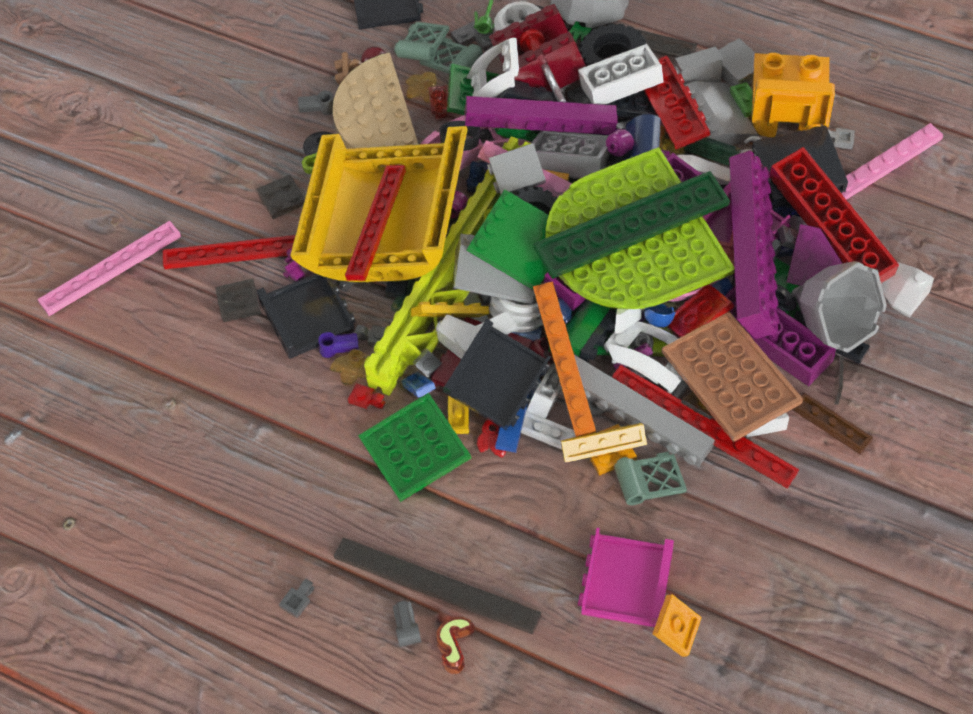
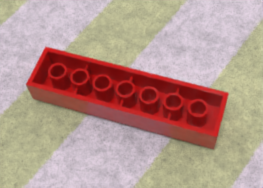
[770,147,899,283]

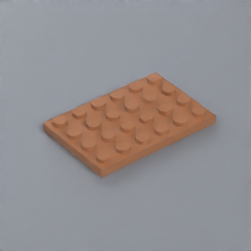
[662,312,803,442]

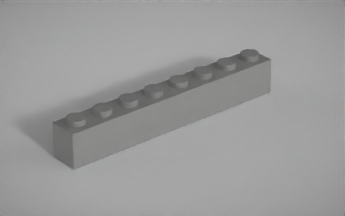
[559,355,715,467]

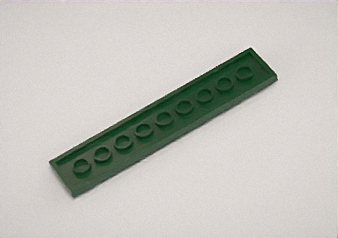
[533,171,730,279]

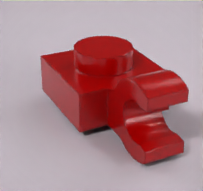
[348,383,386,409]

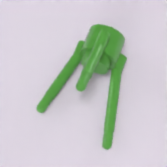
[474,0,495,34]

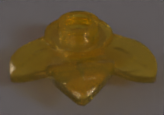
[406,72,437,103]
[330,349,367,385]

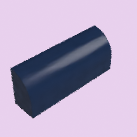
[624,114,661,161]

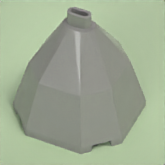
[550,0,629,28]
[791,261,887,353]

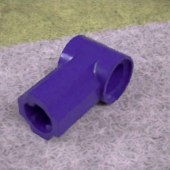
[318,332,359,358]

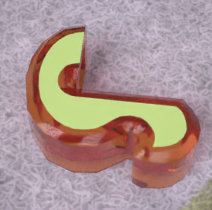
[437,617,475,674]

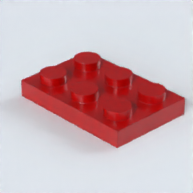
[666,284,734,338]

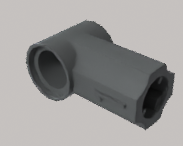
[298,91,334,115]
[393,601,421,647]

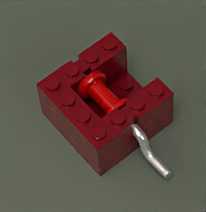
[489,4,586,102]

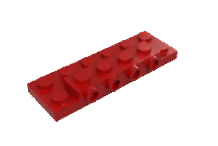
[643,56,711,150]

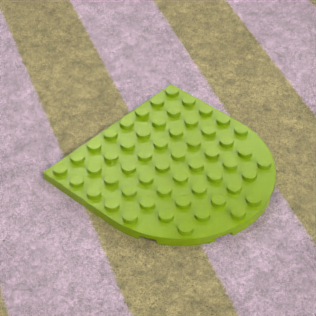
[545,147,735,309]

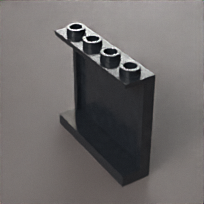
[354,0,424,30]
[751,125,848,209]
[256,273,356,359]
[442,319,551,430]

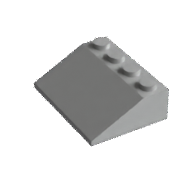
[684,81,758,152]
[531,131,610,179]
[454,233,534,304]

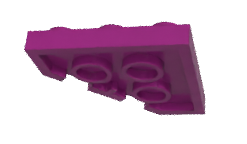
[787,224,842,286]

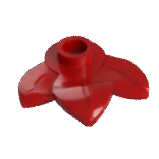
[477,420,506,458]

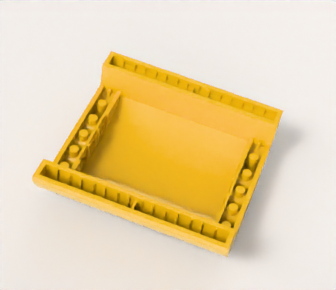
[290,126,467,282]

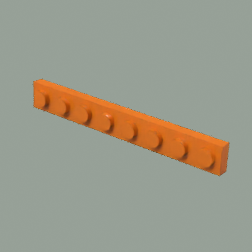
[533,281,596,437]

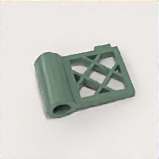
[394,22,449,62]
[419,38,483,74]
[614,452,687,505]

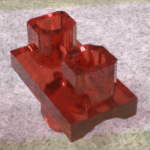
[428,85,450,119]

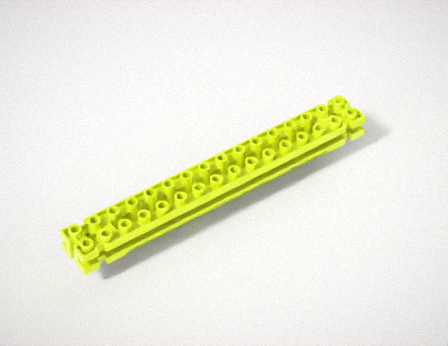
[364,136,531,396]

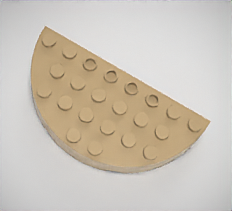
[333,52,419,149]

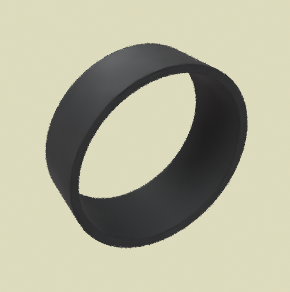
[439,121,481,151]

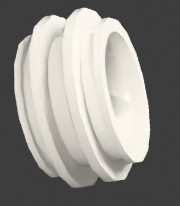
[494,1,541,32]
[489,294,543,333]

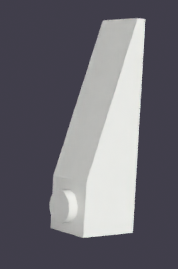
[881,262,934,317]

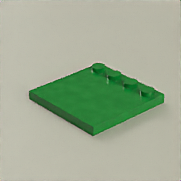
[466,189,549,290]
[358,393,472,502]

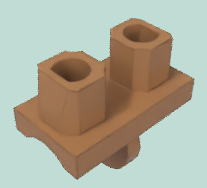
[334,51,362,85]

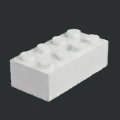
[578,44,664,105]

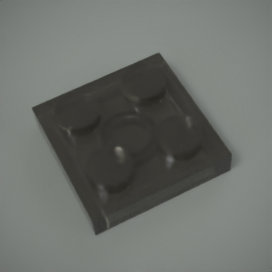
[256,175,305,219]
[215,279,261,322]

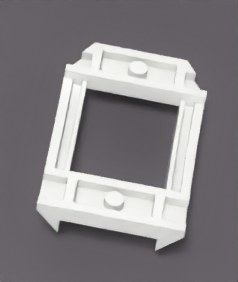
[467,38,519,98]
[603,321,682,394]

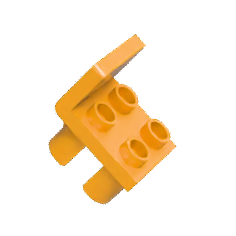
[752,53,835,137]

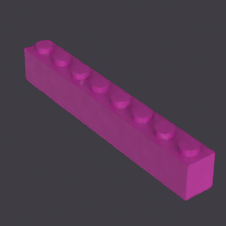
[465,96,617,135]

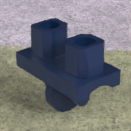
[466,160,488,193]

